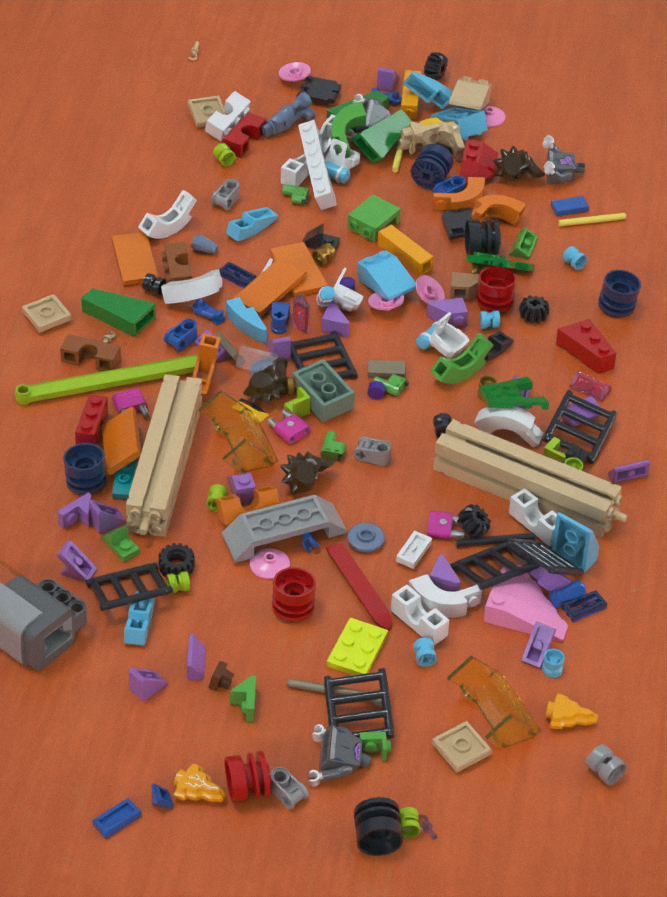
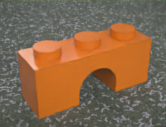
[216,485,280,526]

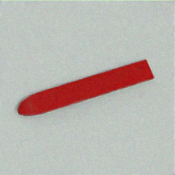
[326,542,392,631]

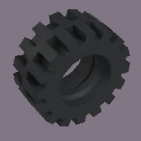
[158,543,195,577]

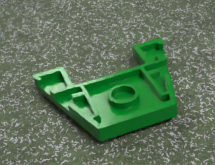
[466,252,535,271]
[479,377,549,410]

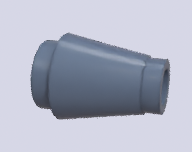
[191,234,219,255]

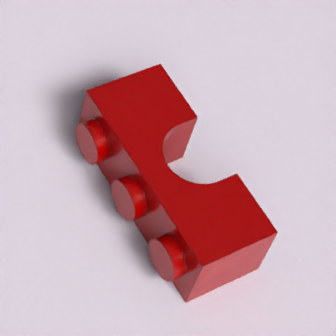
[222,113,266,158]
[75,394,108,445]

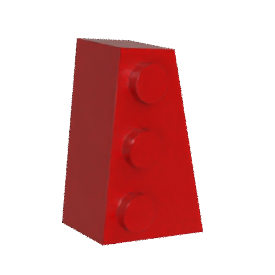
[556,319,617,374]

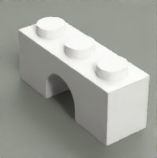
[205,91,251,141]
[509,488,557,547]
[391,585,450,645]

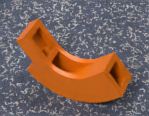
[433,177,485,212]
[471,195,526,225]
[192,333,221,400]

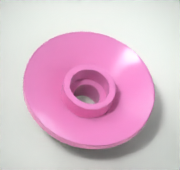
[279,62,311,82]
[476,106,505,127]
[416,275,445,304]
[368,293,404,311]
[250,548,290,580]

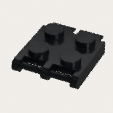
[296,76,341,105]
[441,208,482,240]

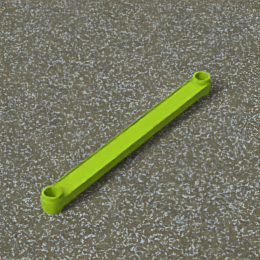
[15,354,198,405]

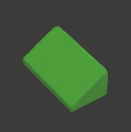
[509,227,538,259]

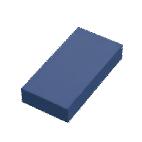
[551,196,589,216]
[92,798,142,839]

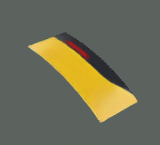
[231,398,269,424]

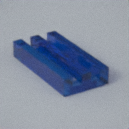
[219,262,257,288]
[562,590,607,622]

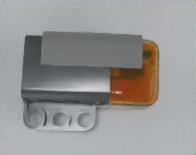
[0,560,87,670]

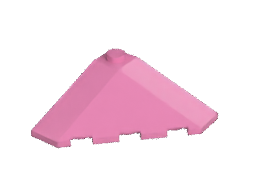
[484,565,568,643]

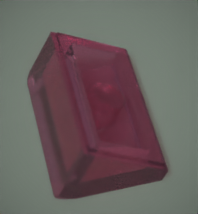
[293,293,310,334]
[569,371,612,402]

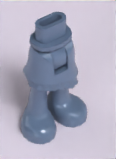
[262,92,315,138]

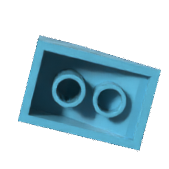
[430,106,488,141]
[357,250,416,301]
[552,512,599,573]

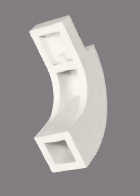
[138,190,197,239]
[161,269,223,304]
[474,405,544,448]
[409,574,482,618]

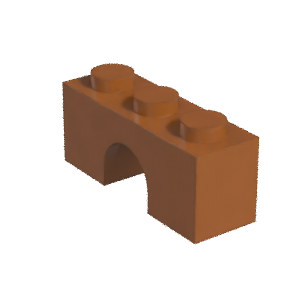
[161,242,192,283]
[60,334,121,371]

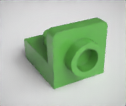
[359,731,391,761]

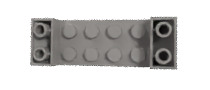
[222,495,347,563]

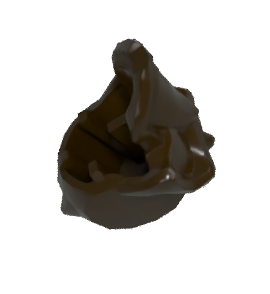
[494,146,545,181]
[243,357,288,405]
[280,452,335,495]

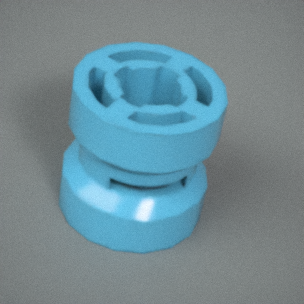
[562,246,587,270]
[479,311,500,329]
[413,637,437,667]
[542,649,565,678]

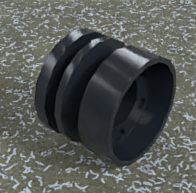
[465,219,501,255]
[354,797,403,856]

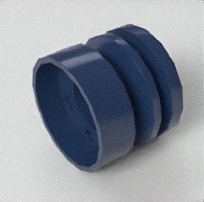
[410,144,454,190]
[598,269,641,317]
[63,443,107,495]

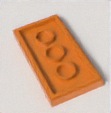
[112,232,159,286]
[270,242,328,297]
[233,258,307,317]
[102,406,141,475]

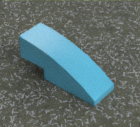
[403,72,453,109]
[226,207,279,242]
[226,297,267,344]
[124,591,156,645]

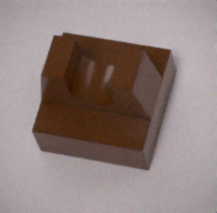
[208,661,234,691]

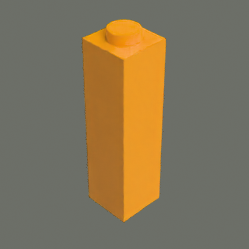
[401,70,421,120]
[378,225,434,277]

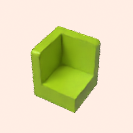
[284,387,311,417]
[543,437,566,463]

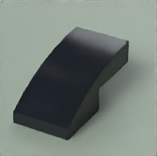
[484,331,514,362]

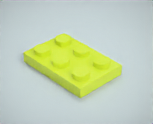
[326,618,388,675]

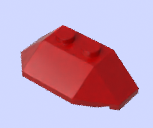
[459,139,498,187]

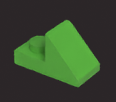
[101,526,140,563]
[230,676,256,722]

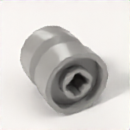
[586,744,627,785]

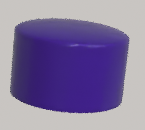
[339,277,355,291]
[367,381,385,400]

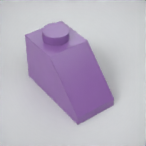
[427,298,468,327]
[227,473,256,505]

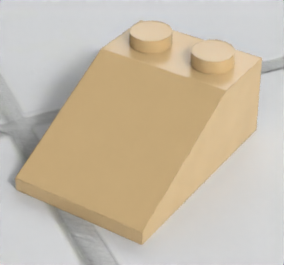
[449,76,492,110]

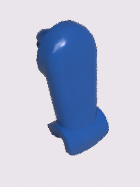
[371,88,402,105]
[192,298,226,325]
[301,532,320,552]
[548,580,586,608]

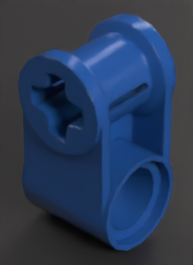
[433,176,466,194]
[271,302,290,334]
[164,319,198,352]

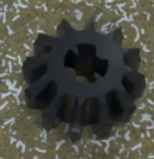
[424,52,448,80]
[519,295,550,324]
[457,504,491,538]

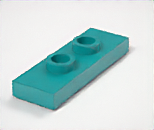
[112,458,138,499]

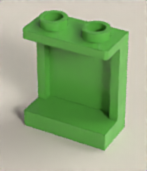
[347,195,401,242]

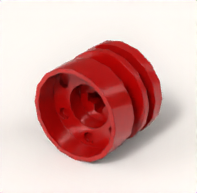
[477,266,516,313]
[272,567,316,622]
[224,751,271,803]

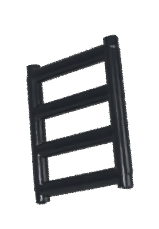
[291,331,358,379]
[542,390,618,464]
[507,538,584,576]
[450,542,541,590]
[86,562,173,611]
[324,668,394,739]

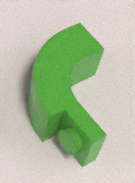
[331,102,366,158]
[430,333,493,384]

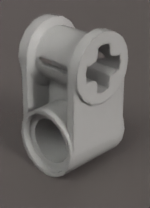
[211,179,239,210]
[353,436,391,466]
[270,767,309,810]

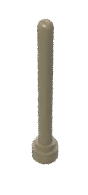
[287,679,382,707]

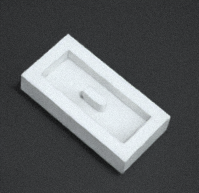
[396,531,432,569]

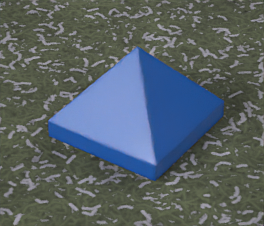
[151,784,173,809]

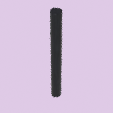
[456,533,535,547]

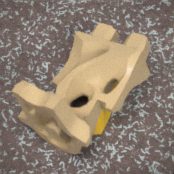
[398,118,465,161]

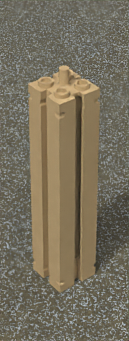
[126,374,202,537]
[433,419,628,538]

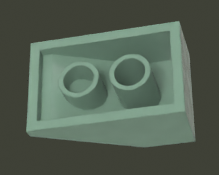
[292,359,355,422]

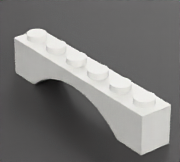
[281,115,335,186]
[298,120,337,210]

